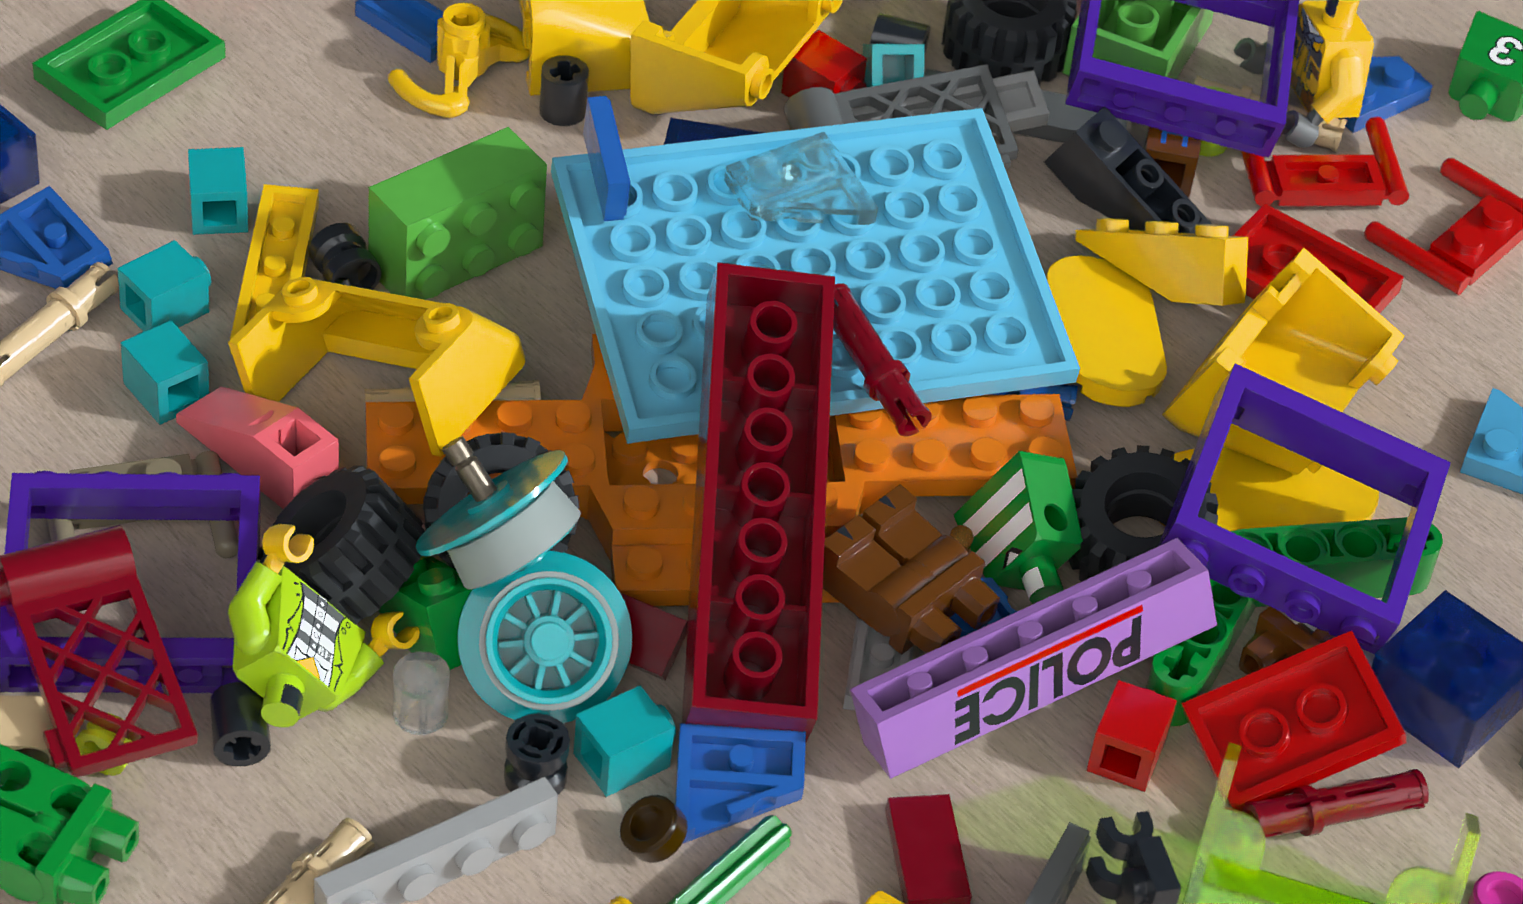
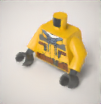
[1234,0,1374,148]

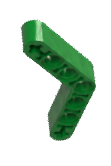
[1146,517,1443,727]

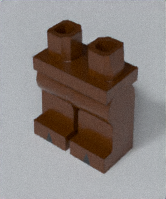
[823,484,1000,655]

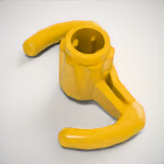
[388,3,530,118]

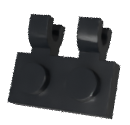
[1086,811,1181,904]

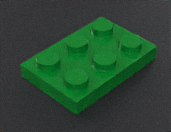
[32,0,226,130]

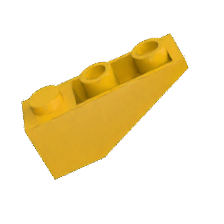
[1075,218,1248,306]

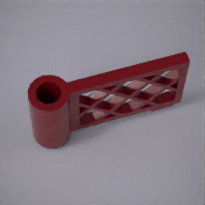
[0,525,198,778]

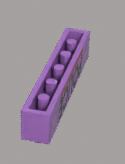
[850,538,1217,779]

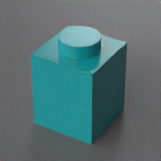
[862,44,924,88]
[188,147,248,235]
[118,240,211,331]
[121,320,210,425]
[573,685,676,797]

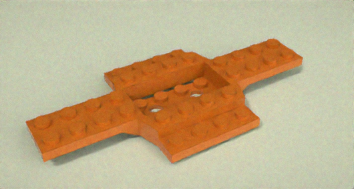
[365,334,1078,606]

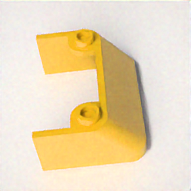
[228,277,526,457]

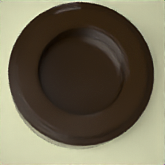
[620,795,687,863]

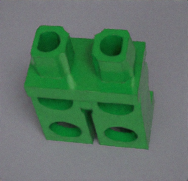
[0,744,139,904]

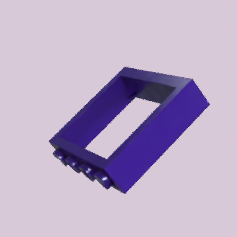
[1065,0,1299,158]
[1158,363,1451,655]
[0,471,261,693]

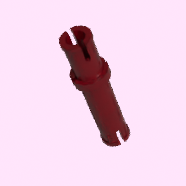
[833,283,932,437]
[1242,769,1429,842]

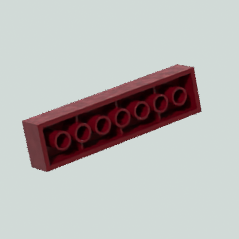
[682,262,835,743]

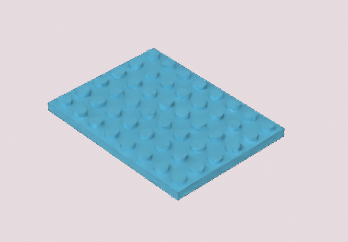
[551,108,1080,444]

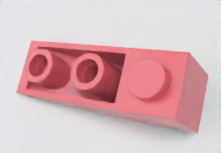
[176,386,339,509]

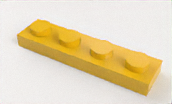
[230,184,319,354]

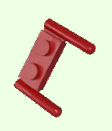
[1241,116,1410,207]
[1364,158,1523,295]

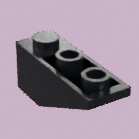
[1044,106,1212,234]

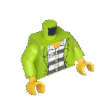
[228,524,420,727]

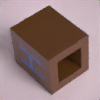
[1144,126,1201,198]

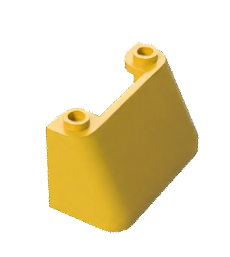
[518,0,649,96]
[630,0,843,114]
[1162,248,1405,475]

